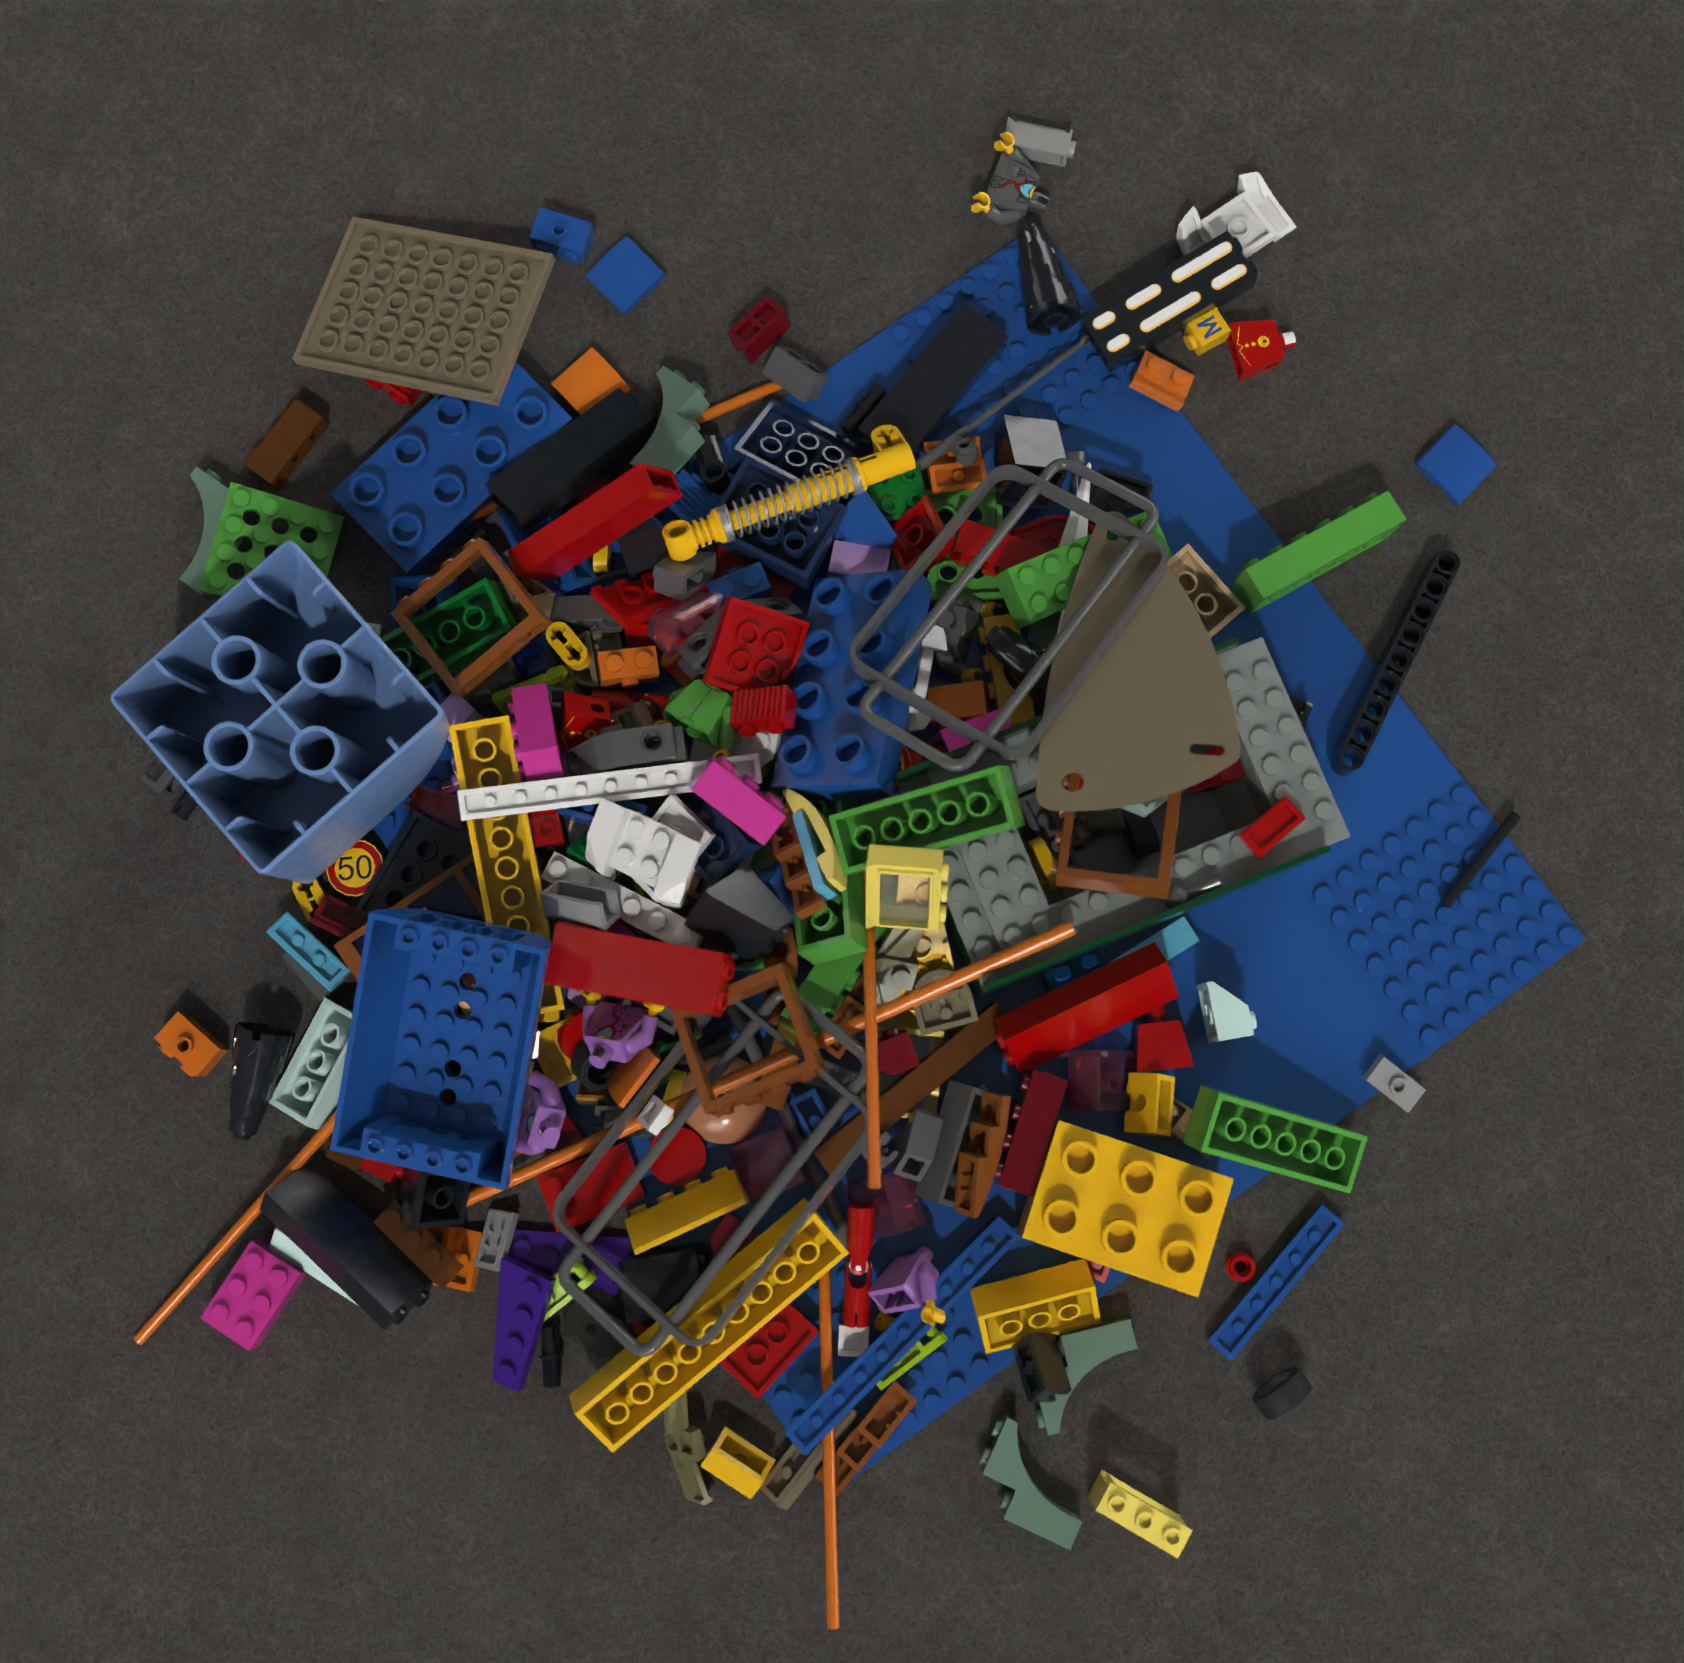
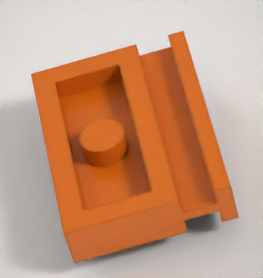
[1129,350,1195,412]

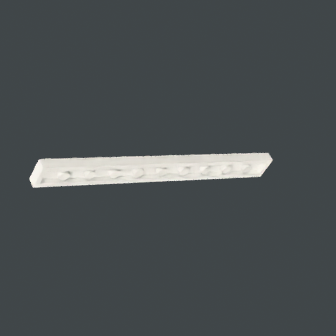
[457,753,762,821]

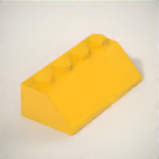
[624,1166,750,1255]
[970,1259,1101,1354]

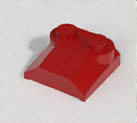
[891,495,955,574]

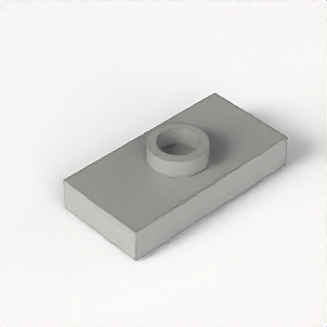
[1362,1054,1426,1113]
[474,1207,519,1272]

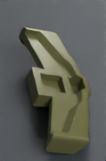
[875,920,925,1029]
[663,1388,714,1505]

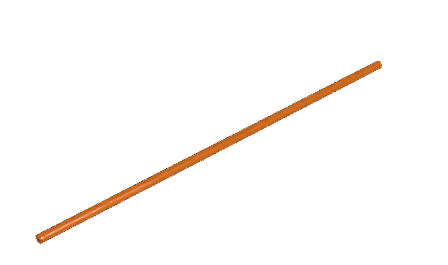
[466,920,1077,1207]

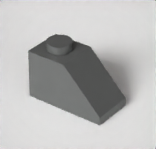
[653,551,716,602]

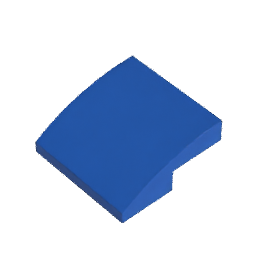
[586,236,666,315]
[1415,424,1497,504]

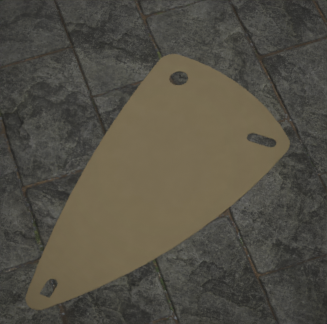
[1036,511,1241,811]

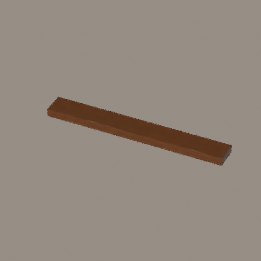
[812,1001,1004,1175]

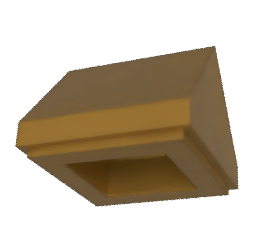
[576,1081,609,1106]

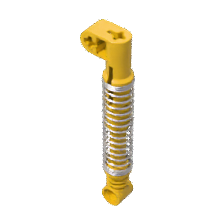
[662,425,916,561]

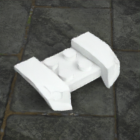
[1176,172,1297,258]
[905,625,947,733]
[585,798,703,908]

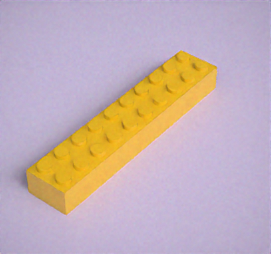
[449,715,566,1014]
[569,1198,849,1453]

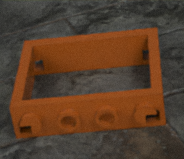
[390,537,552,698]
[1051,773,1181,900]
[670,963,826,1117]

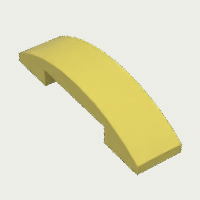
[782,788,847,892]

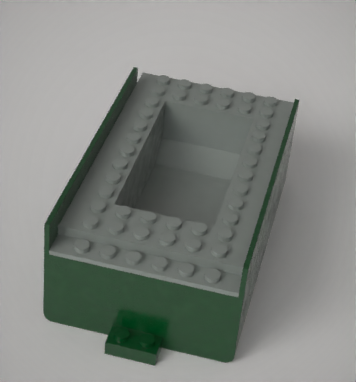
[894,637,1351,997]

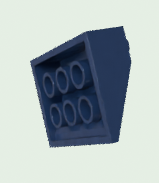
[727,399,870,503]
[712,456,848,591]

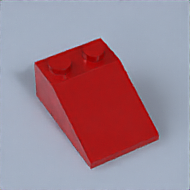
[536,1141,647,1232]

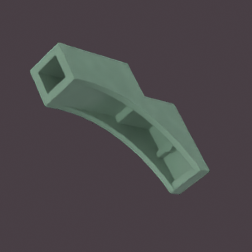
[630,366,710,475]
[179,466,251,601]
[1035,1316,1138,1436]
[978,1413,1083,1550]

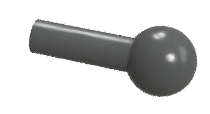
[1164,875,1222,909]

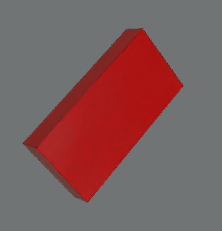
[1238,795,1306,859]

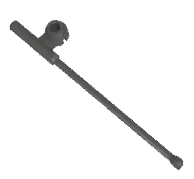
[916,334,1090,470]

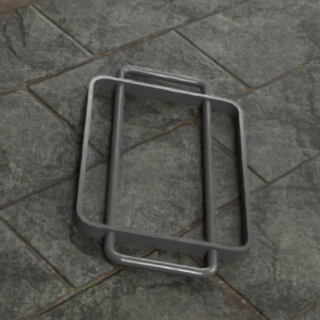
[850,458,1168,771]
[553,989,867,1357]

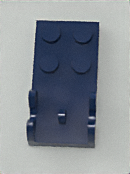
[654,792,763,887]

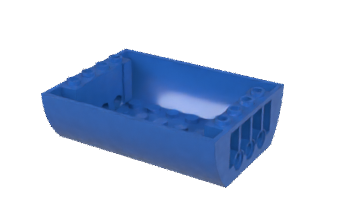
[330,908,551,1190]

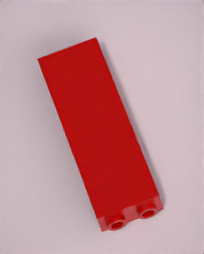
[507,463,683,582]
[545,923,735,1018]
[994,942,1179,1074]

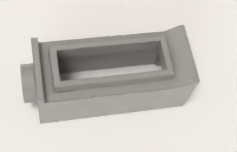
[1001,117,1076,167]
[540,879,621,932]

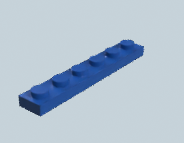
[1206,1203,1345,1361]

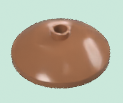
[680,1055,767,1144]

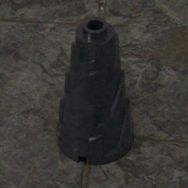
[1019,223,1082,336]
[984,625,1052,711]
[229,1022,295,1140]

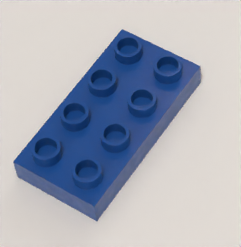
[330,363,573,576]
[771,569,933,801]

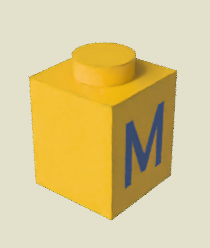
[1183,307,1231,356]

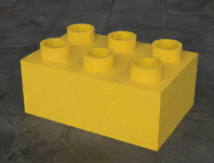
[1016,1120,1234,1297]

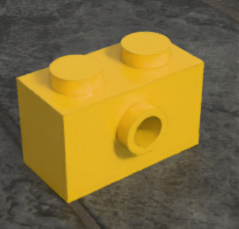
[700,1427,776,1500]

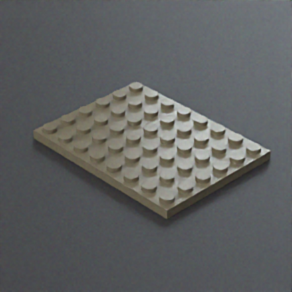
[292,217,556,406]

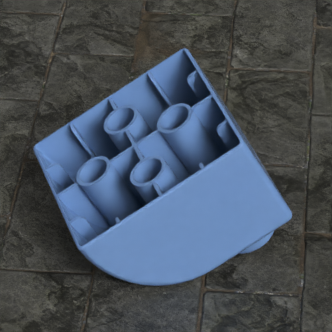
[111,541,449,884]

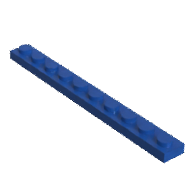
[784,1216,1020,1456]

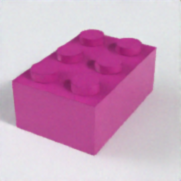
[507,682,564,782]
[690,755,786,846]
[200,1239,307,1351]

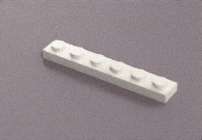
[541,851,703,948]

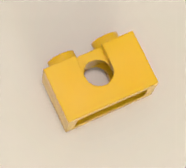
[1124,1072,1175,1137]

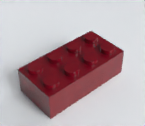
[994,1069,1068,1197]

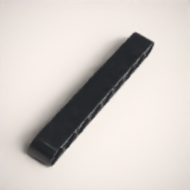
[1330,550,1460,776]

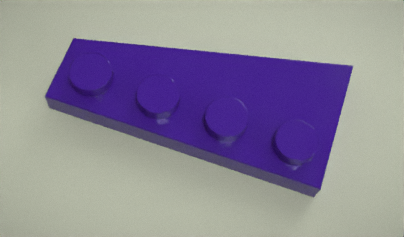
[508,1229,632,1296]
[493,1256,556,1392]

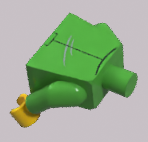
[655,679,736,758]

